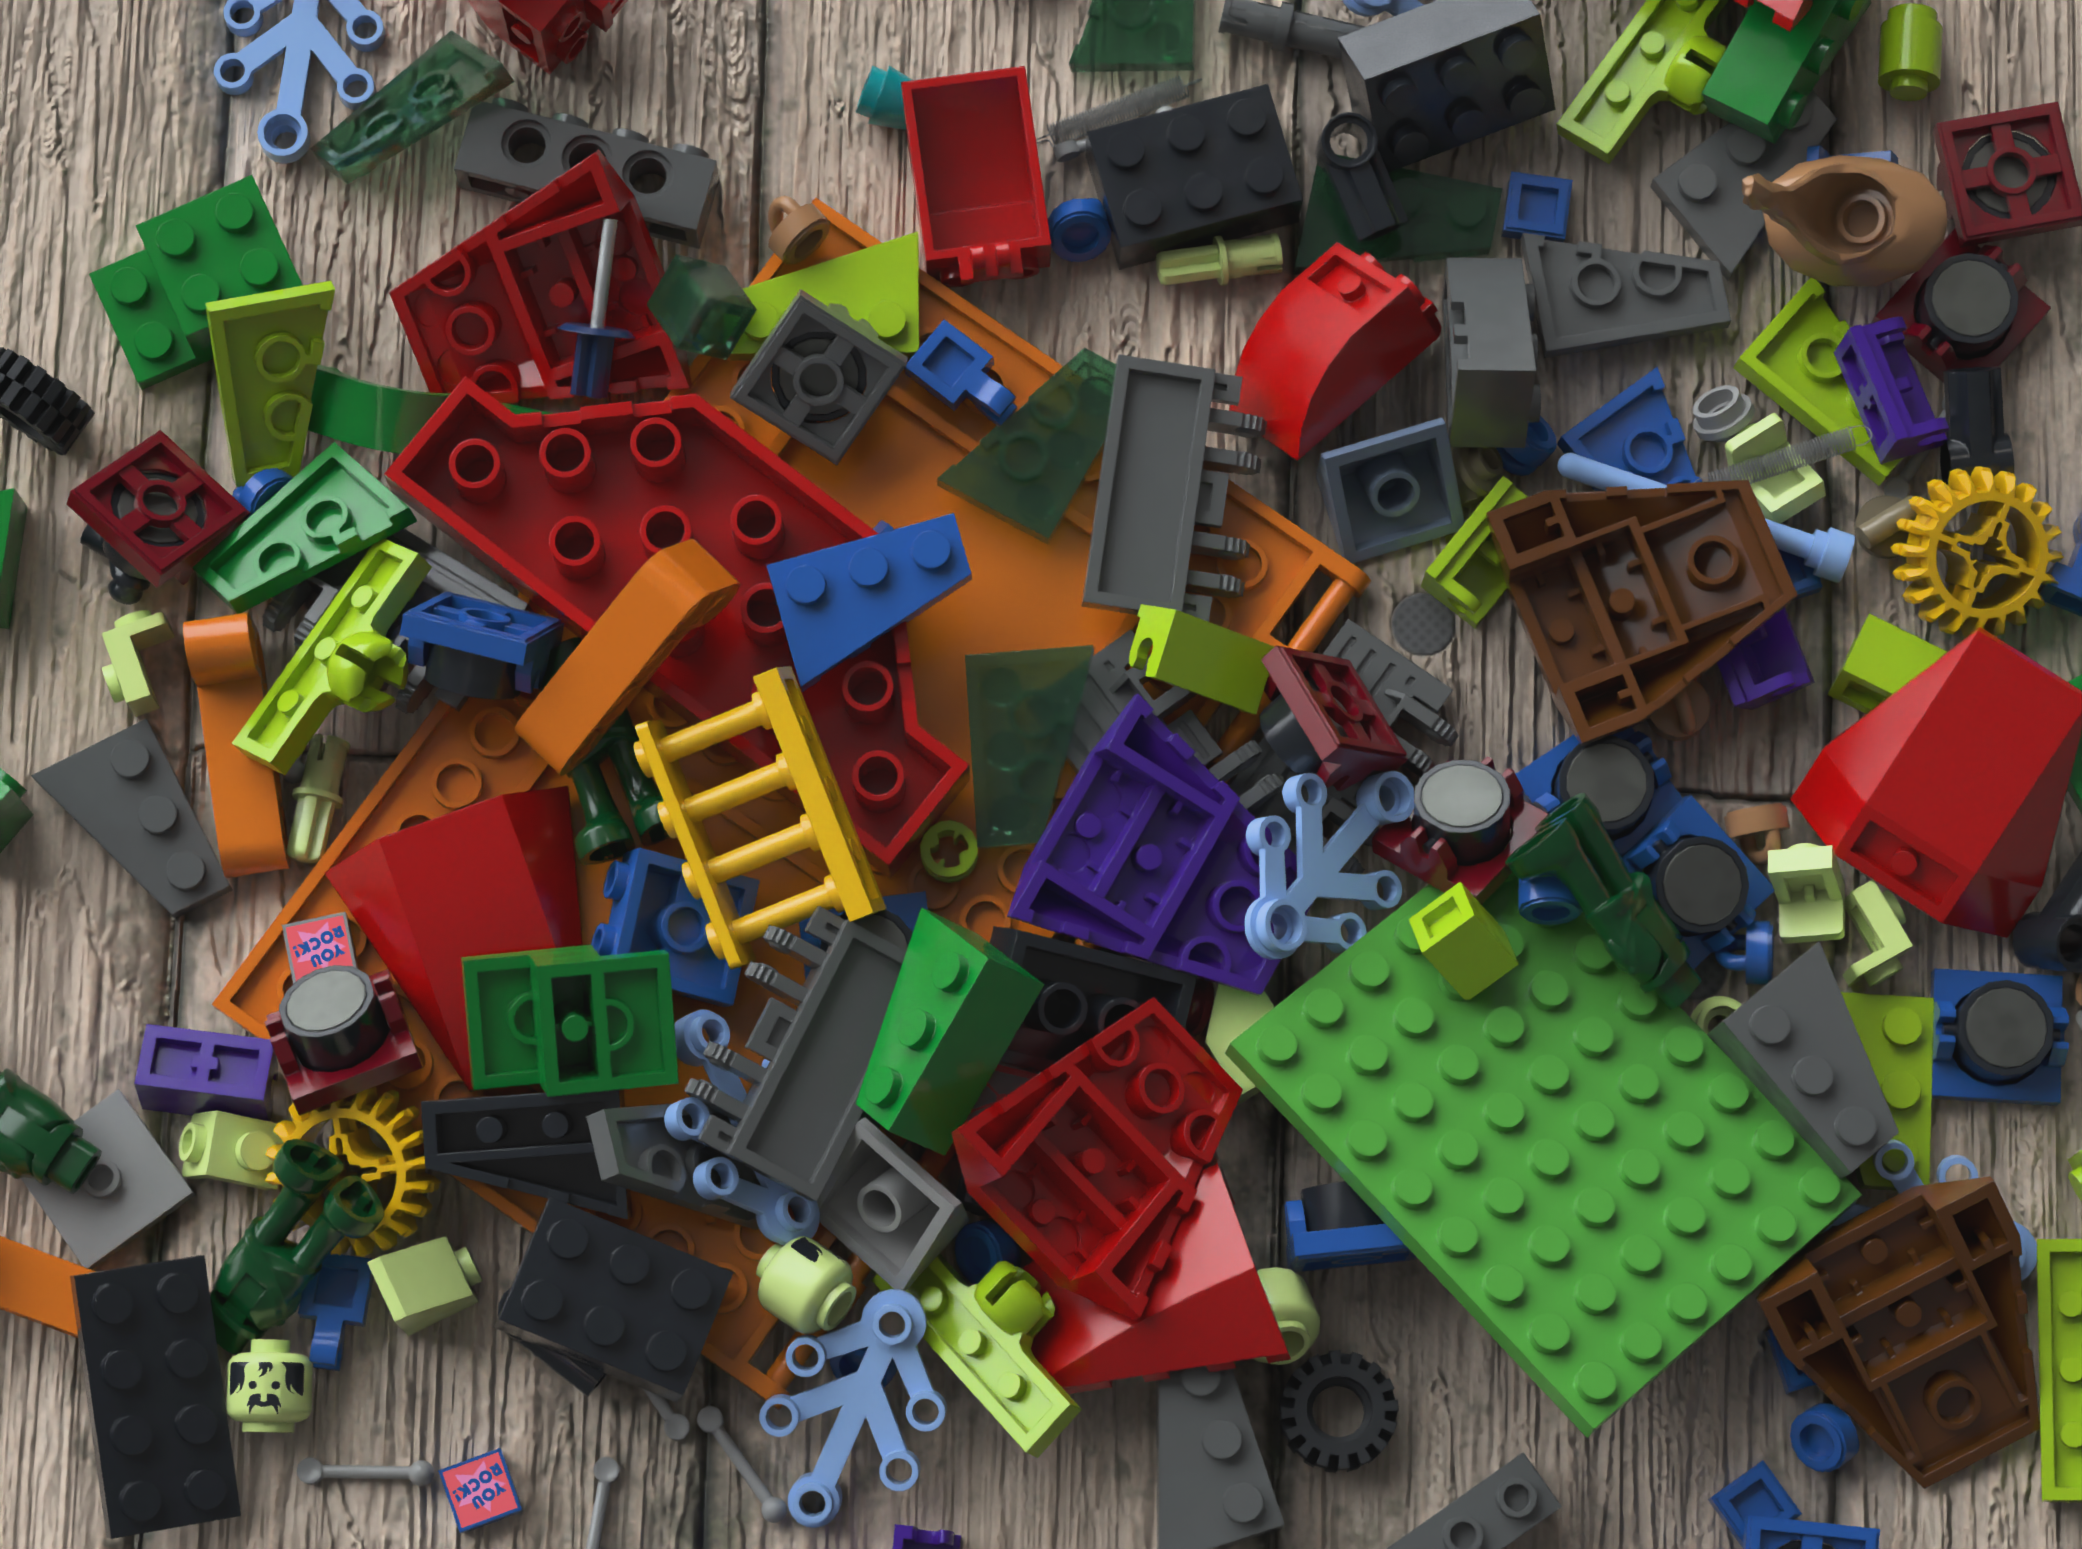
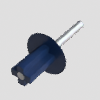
[557,218,635,399]

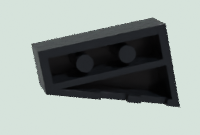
[421,1089,632,1219]

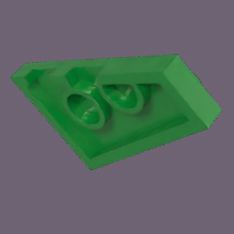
[192,442,418,614]

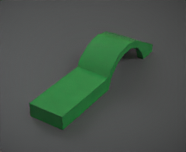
[308,365,552,454]

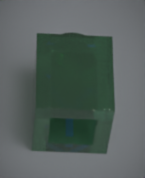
[646,254,757,360]

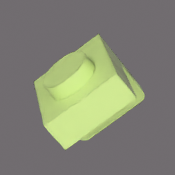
[1725,413,1826,523]
[102,610,175,717]
[1768,843,1845,944]
[1842,880,1913,987]
[179,1110,284,1190]

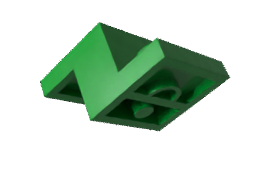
[89,175,303,390]
[461,945,679,1097]

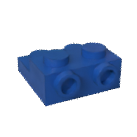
[591,847,760,1007]

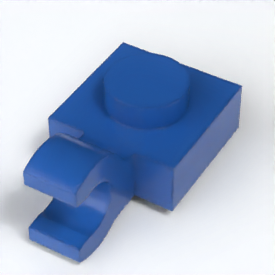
[904,319,1017,428]
[298,1253,374,1372]

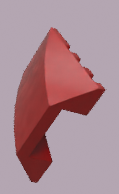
[389,150,692,403]
[324,786,583,1092]
[951,997,1243,1320]
[1022,1151,1291,1394]

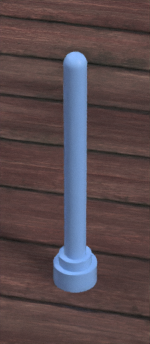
[1557,453,1855,583]

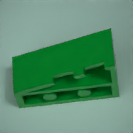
[1702,0,1872,144]

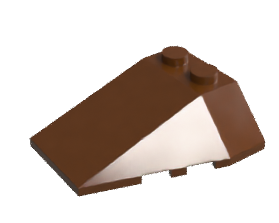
[1486,480,1797,746]
[1756,1176,2040,1489]

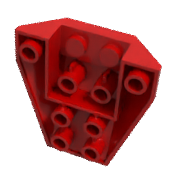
[1790,627,2082,938]

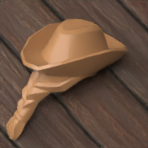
[1742,155,1948,287]

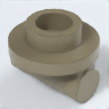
[1450,447,1503,507]
[1854,495,1917,559]

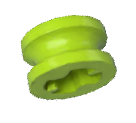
[920,820,978,883]

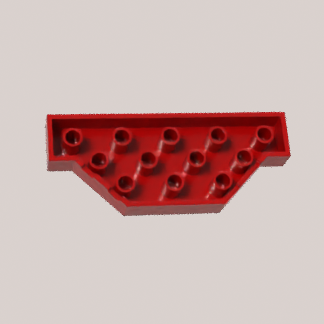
[384,376,970,879]

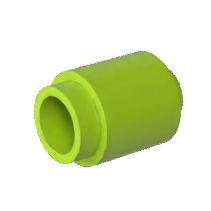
[1878,3,1943,101]

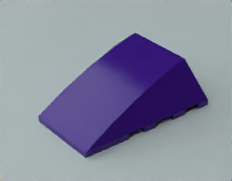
[1007,694,1315,996]

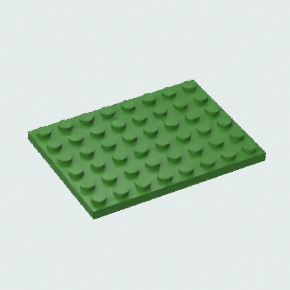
[1225,832,1862,1438]

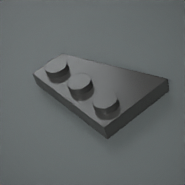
[1650,89,1837,281]
[1520,233,1731,358]
[31,718,233,919]
[586,1103,761,1230]

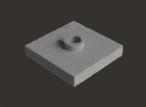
[21,1089,196,1270]

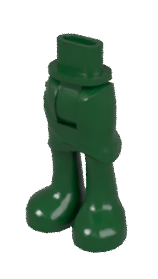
[539,637,670,865]
[1505,793,1702,1010]
[0,1068,102,1194]
[210,1139,384,1354]

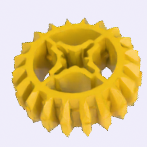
[1890,466,2064,637]
[265,1086,441,1257]

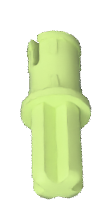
[1156,233,1283,286]
[286,734,351,864]

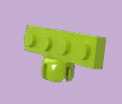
[1556,0,1728,164]
[232,539,432,775]
[2037,1239,2082,1502]
[871,1254,1082,1458]

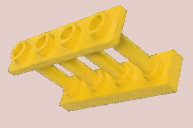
[634,666,887,970]

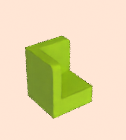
[1409,881,1519,1000]

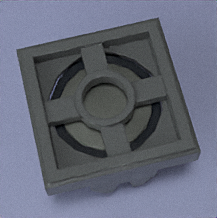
[730,289,908,465]

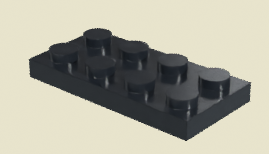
[70,1255,241,1539]

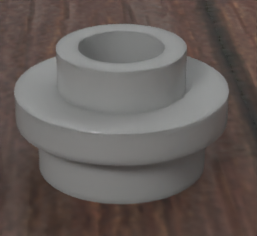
[1692,385,1755,443]

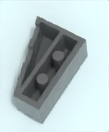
[1442,258,1541,448]
[1707,941,1899,1179]
[1156,1366,1285,1549]

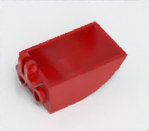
[468,0,628,75]
[901,66,1051,288]
[1229,242,1442,461]

